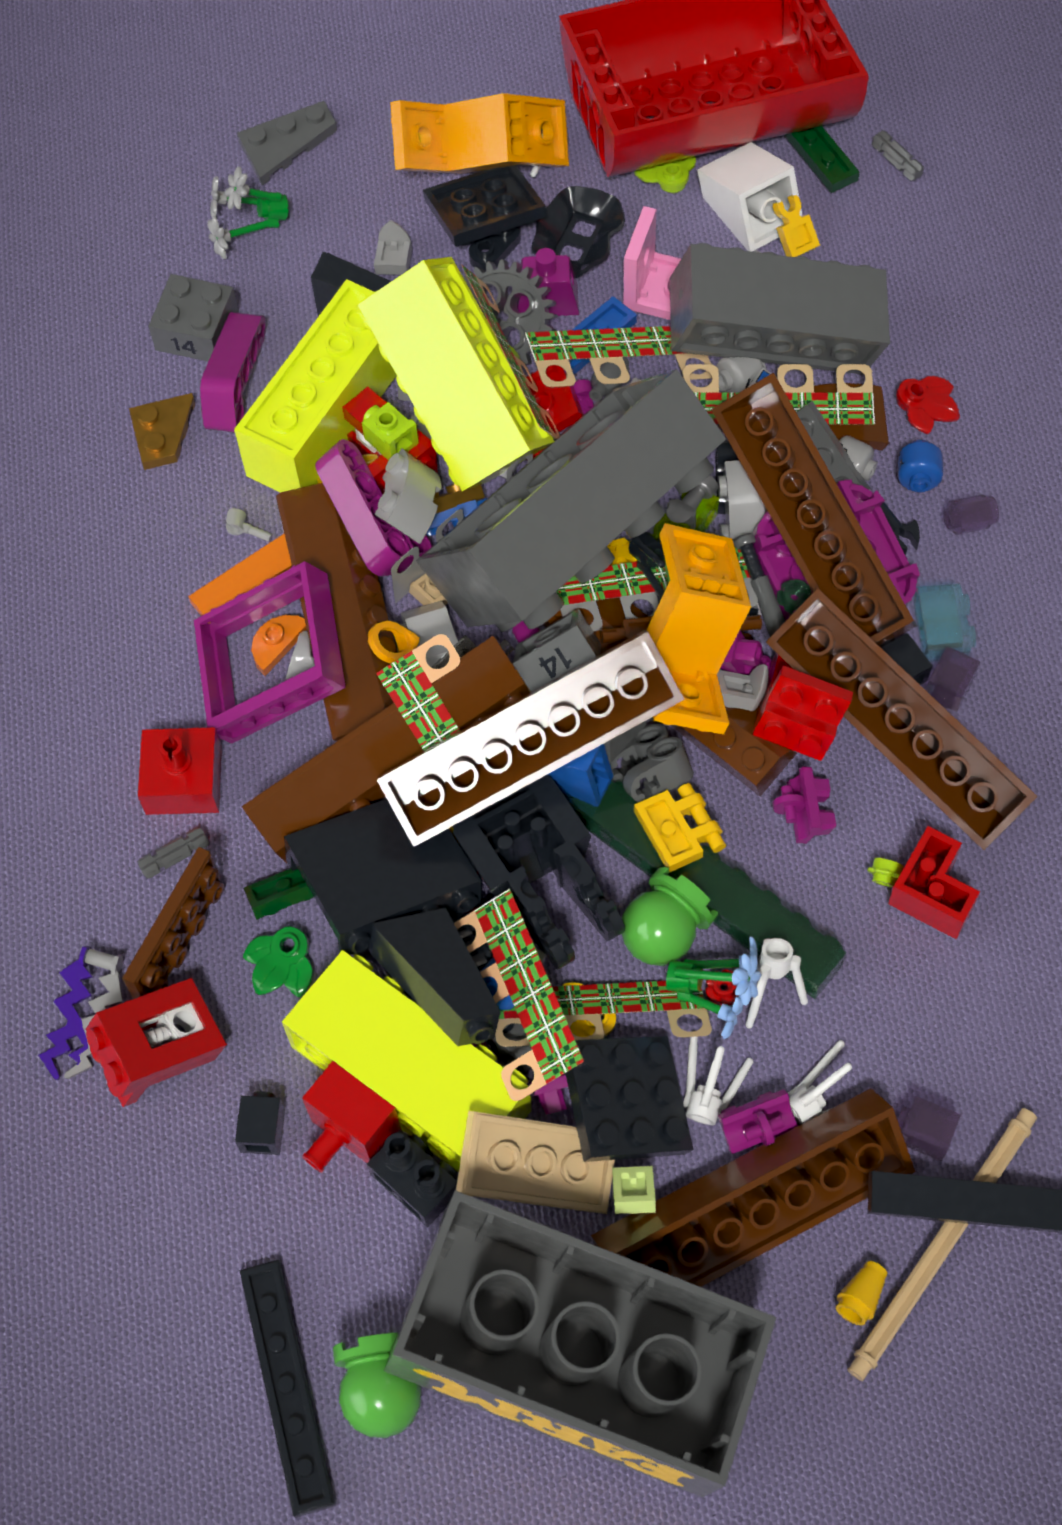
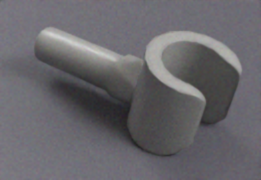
[226,508,272,542]

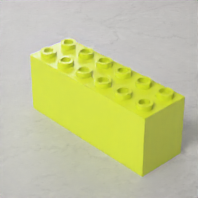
[357,257,555,492]
[234,279,397,493]
[282,950,532,1173]

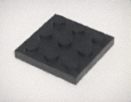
[423,165,547,247]
[565,1036,694,1162]

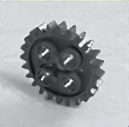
[463,260,558,365]

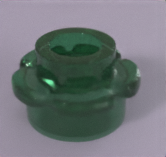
[777,579,812,614]

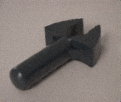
[881,502,920,556]

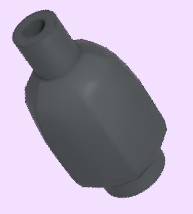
[589,357,630,402]

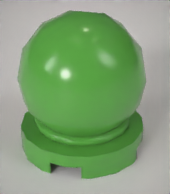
[622,867,718,966]
[333,1333,422,1438]

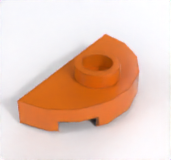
[251,615,307,676]

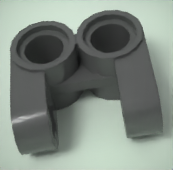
[610,724,694,802]

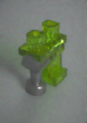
[653,475,719,539]

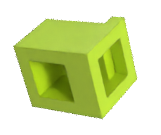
[362,402,419,460]

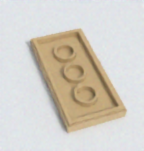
[456,1111,615,1214]

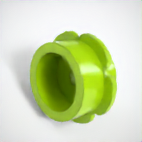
[867,858,904,887]

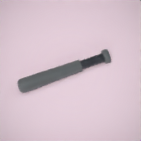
[734,534,785,653]

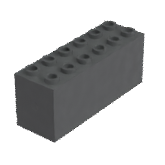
[670,243,890,375]

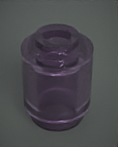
[943,494,999,535]

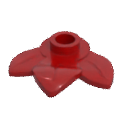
[896,376,960,434]

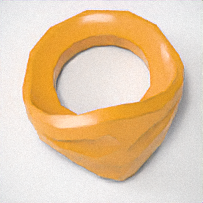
[368,621,420,664]

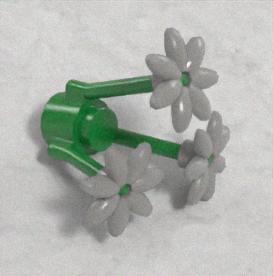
[207,167,288,259]

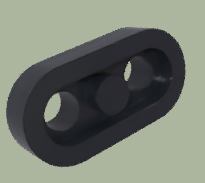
[469,226,521,272]

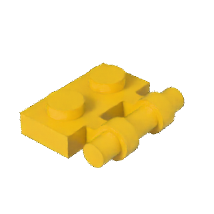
[634,783,726,873]

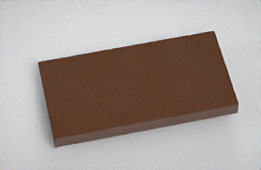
[122,847,224,999]

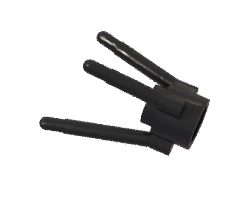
[629,532,665,600]

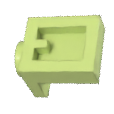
[612,1166,656,1214]

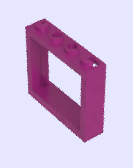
[194,561,346,744]

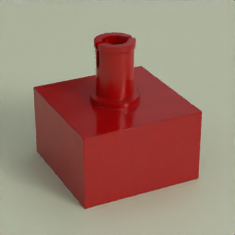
[138,727,222,815]
[302,1061,402,1173]

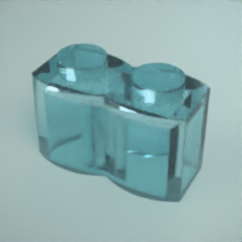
[914,584,976,662]

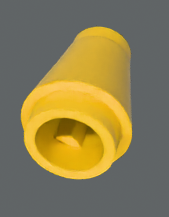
[836,1261,888,1326]

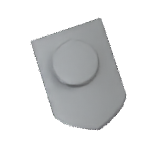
[374,220,412,275]
[717,664,769,711]

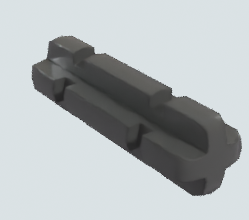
[872,130,924,181]
[137,827,209,878]

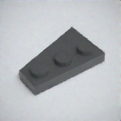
[237,101,337,186]
[796,401,870,490]

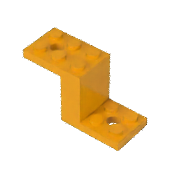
[390,93,569,174]
[646,523,751,735]

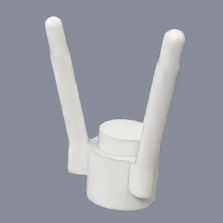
[746,938,808,1028]
[683,1037,753,1125]
[788,1040,852,1125]

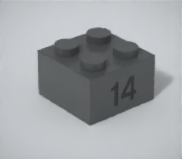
[148,274,239,362]
[513,608,601,692]

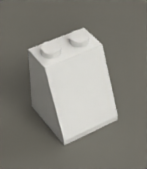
[697,142,802,252]

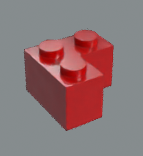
[888,826,980,940]

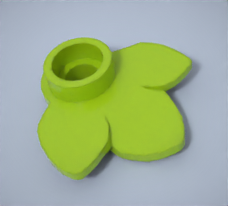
[633,156,696,193]

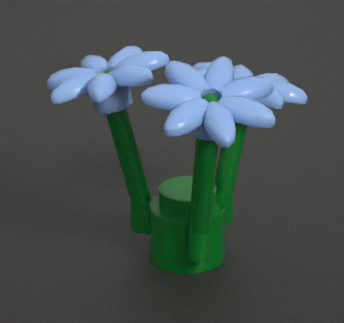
[666,937,761,1039]

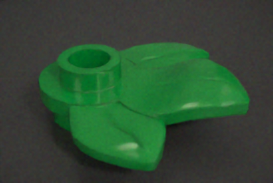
[243,927,313,998]

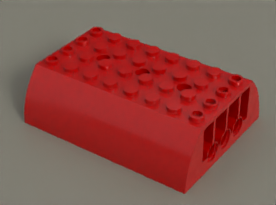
[559,0,869,177]

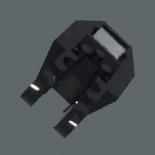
[453,775,625,970]

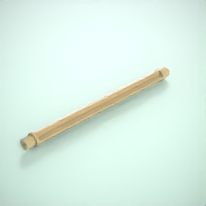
[847,1108,1037,1381]

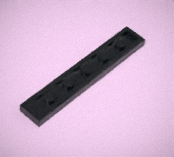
[868,1171,1062,1233]
[239,1259,336,1518]

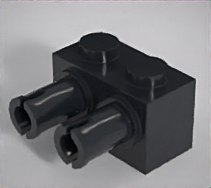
[367,1129,458,1228]

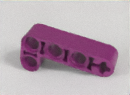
[200,312,266,433]
[316,439,432,576]

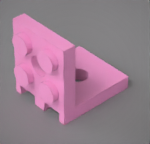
[623,206,681,320]

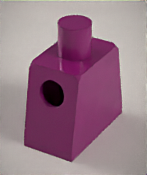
[517,248,579,316]

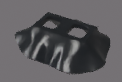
[531,186,625,278]

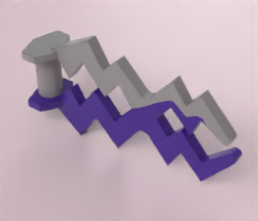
[38,946,123,1080]

